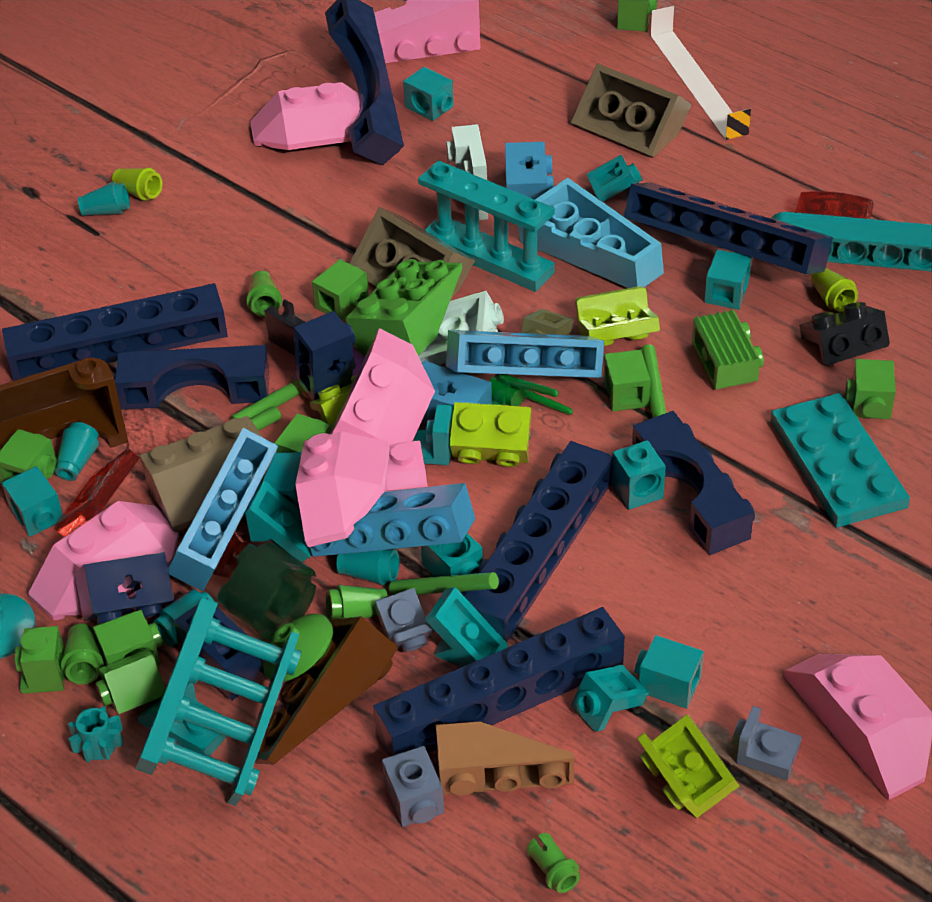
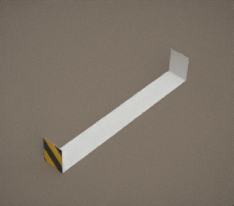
[651,6,751,140]

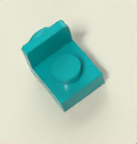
[587,154,643,202]
[414,405,453,465]
[572,665,649,732]

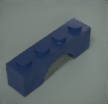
[115,345,270,410]
[632,411,755,556]

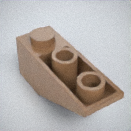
[436,722,574,796]

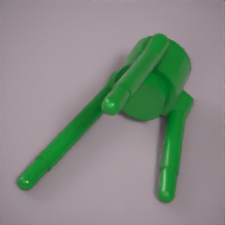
[489,374,573,440]

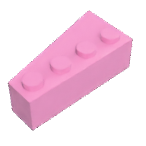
[374,0,480,63]

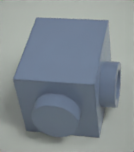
[382,746,444,827]

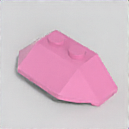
[250,82,360,150]
[329,328,435,445]
[295,431,390,547]
[28,501,180,621]
[783,654,932,801]

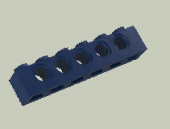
[624,182,833,274]
[2,283,228,381]
[461,441,612,643]
[373,607,625,757]

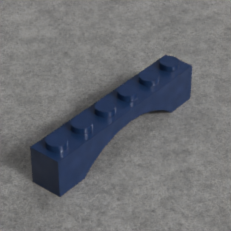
[325,0,404,165]

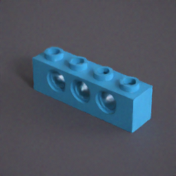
[446,330,604,378]
[168,428,278,591]
[301,483,476,557]

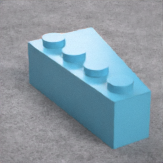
[518,177,664,288]

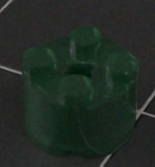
[218,543,317,640]

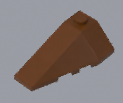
[255,616,399,765]

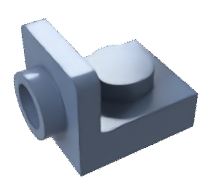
[374,588,434,653]
[732,706,802,780]

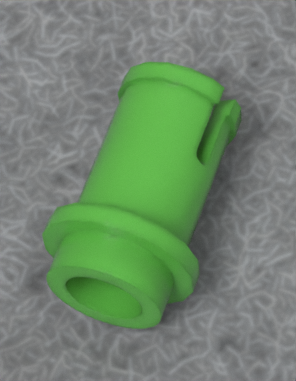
[526,833,580,893]

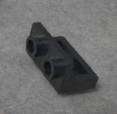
[799,302,890,365]

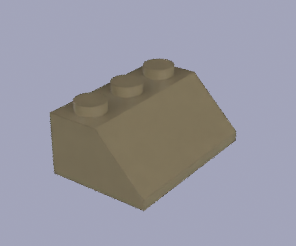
[571,63,692,157]
[349,207,475,296]
[139,415,272,532]

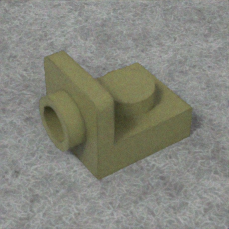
[521,309,574,335]

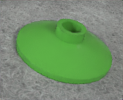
[262,614,333,682]

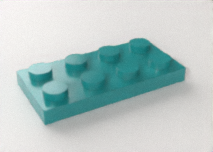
[770,393,910,528]

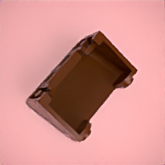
[0,358,128,450]

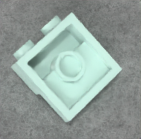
[446,124,488,220]
[418,291,504,365]

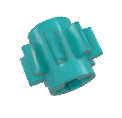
[68,706,123,762]

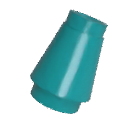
[78,181,130,216]
[55,422,99,481]
[337,549,400,585]

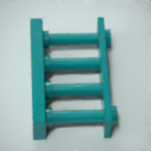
[418,160,555,292]
[135,597,302,806]

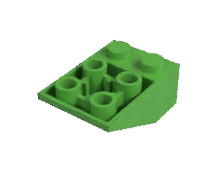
[346,259,463,356]

